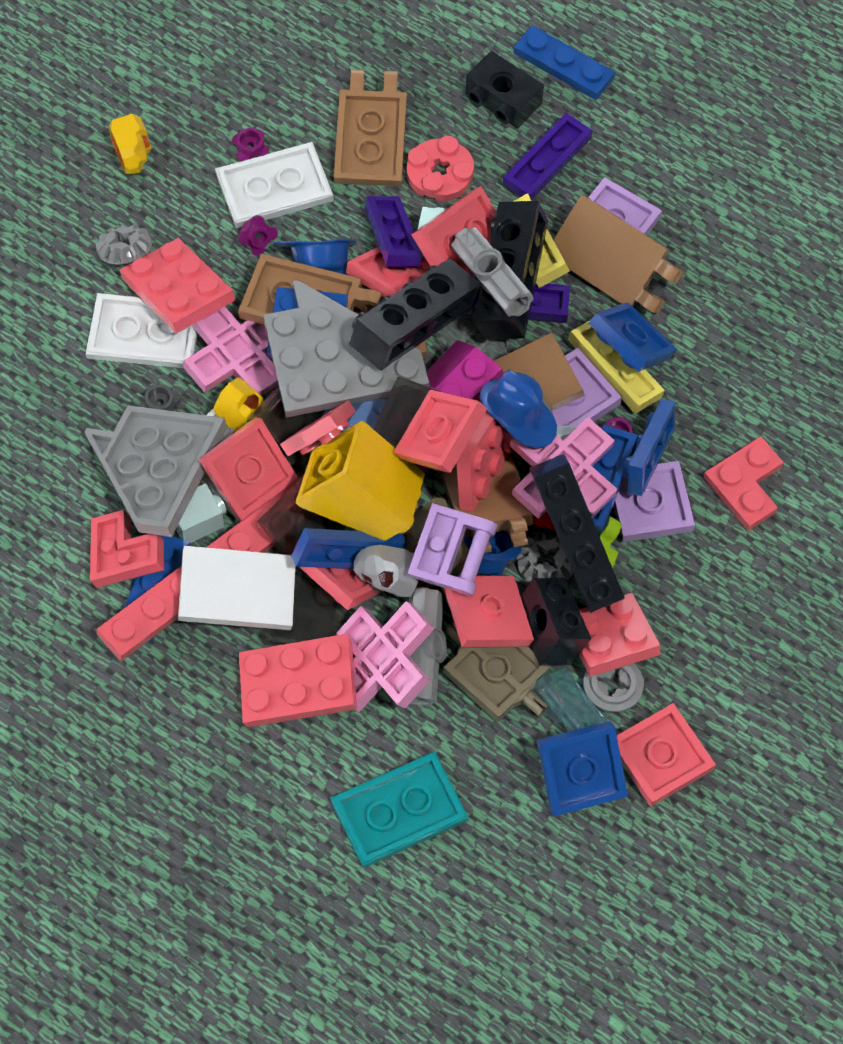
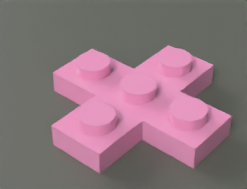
[183,306,279,396]
[510,417,618,519]
[336,601,435,712]

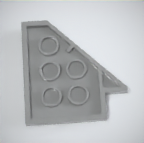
[264,280,429,418]
[85,405,228,537]

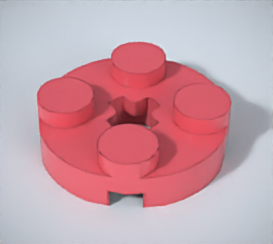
[406,136,474,201]

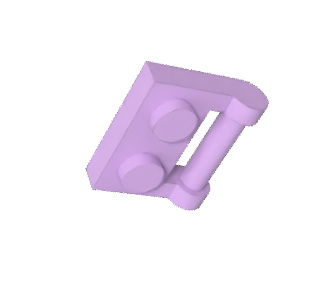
[407,503,498,597]

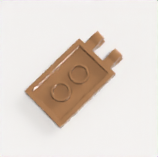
[334,69,407,187]
[553,194,684,314]
[238,254,382,325]
[494,333,585,411]
[439,453,533,553]

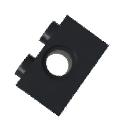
[465,50,544,129]
[521,578,591,666]

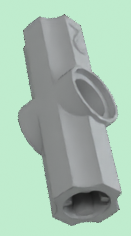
[451,227,534,317]
[409,588,447,706]

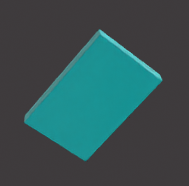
[330,751,469,869]

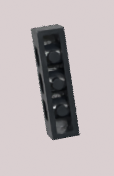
[472,201,548,339]
[349,258,481,371]
[529,454,625,613]

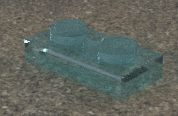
[534,668,607,732]

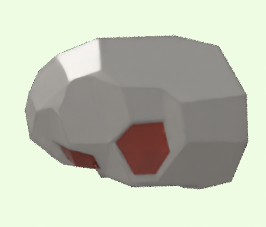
[354,545,418,597]

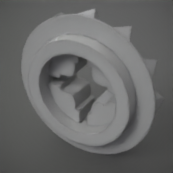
[95,224,152,264]
[517,531,573,583]
[583,663,644,714]

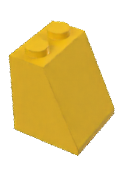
[295,420,425,541]

